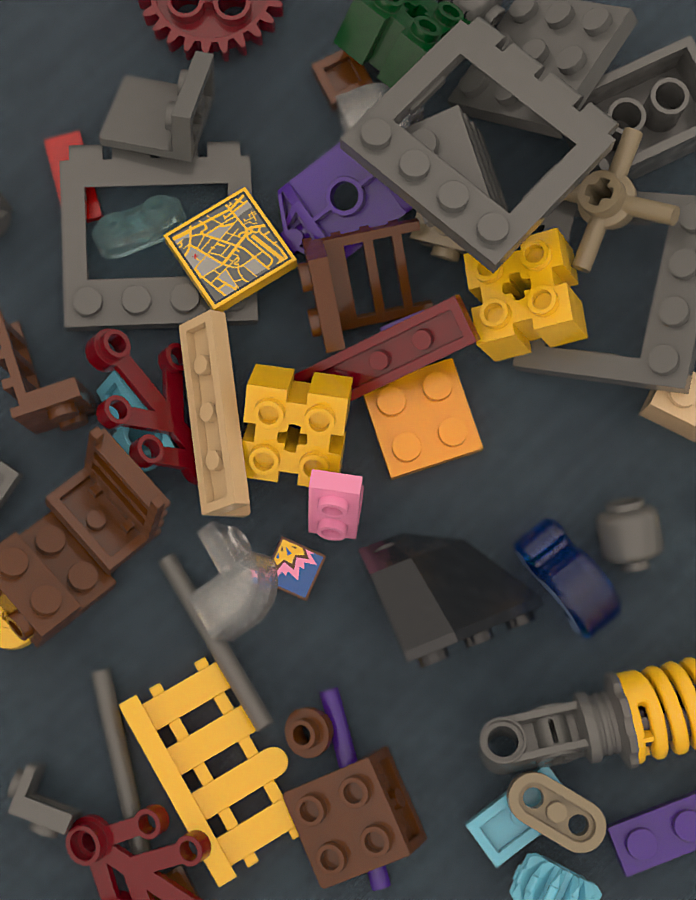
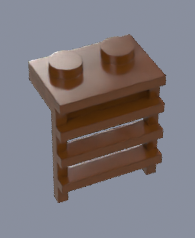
[297,218,433,353]
[0,306,97,435]
[45,426,171,576]

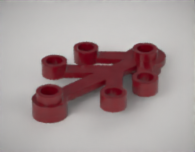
[85,328,198,486]
[66,804,217,900]

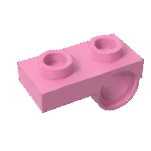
[308,469,364,541]

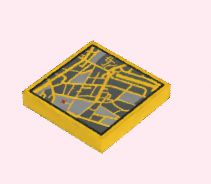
[163,187,298,312]

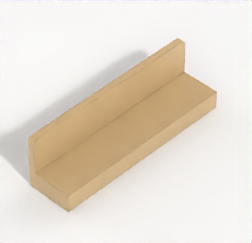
[179,310,251,517]

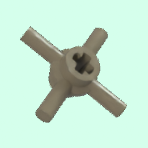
[564,127,680,273]

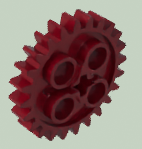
[138,0,284,62]

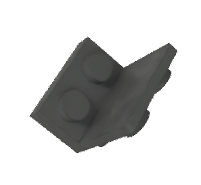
[99,51,215,162]

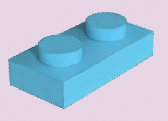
[464,767,561,868]

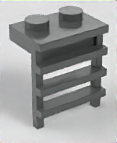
[404,105,510,228]

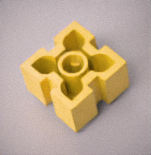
[463,228,588,362]
[242,364,353,487]

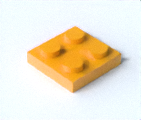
[363,358,483,480]

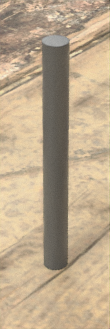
[158,553,274,732]
[91,668,151,855]

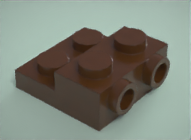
[0,511,117,648]

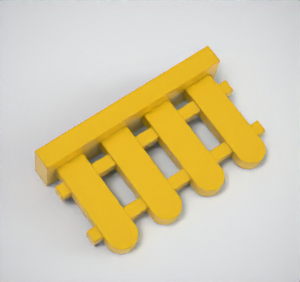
[118,657,299,887]

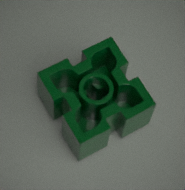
[333,0,471,88]

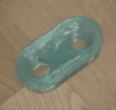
[92,195,188,259]

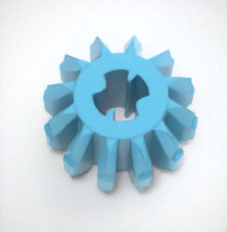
[509,853,602,900]

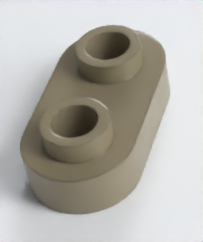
[507,771,606,853]

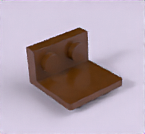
[283,745,428,889]

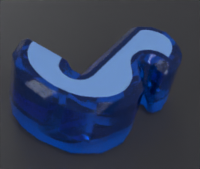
[513,518,622,639]

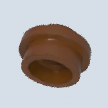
[285,707,334,758]

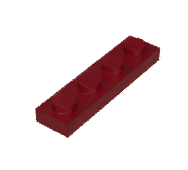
[293,294,480,401]

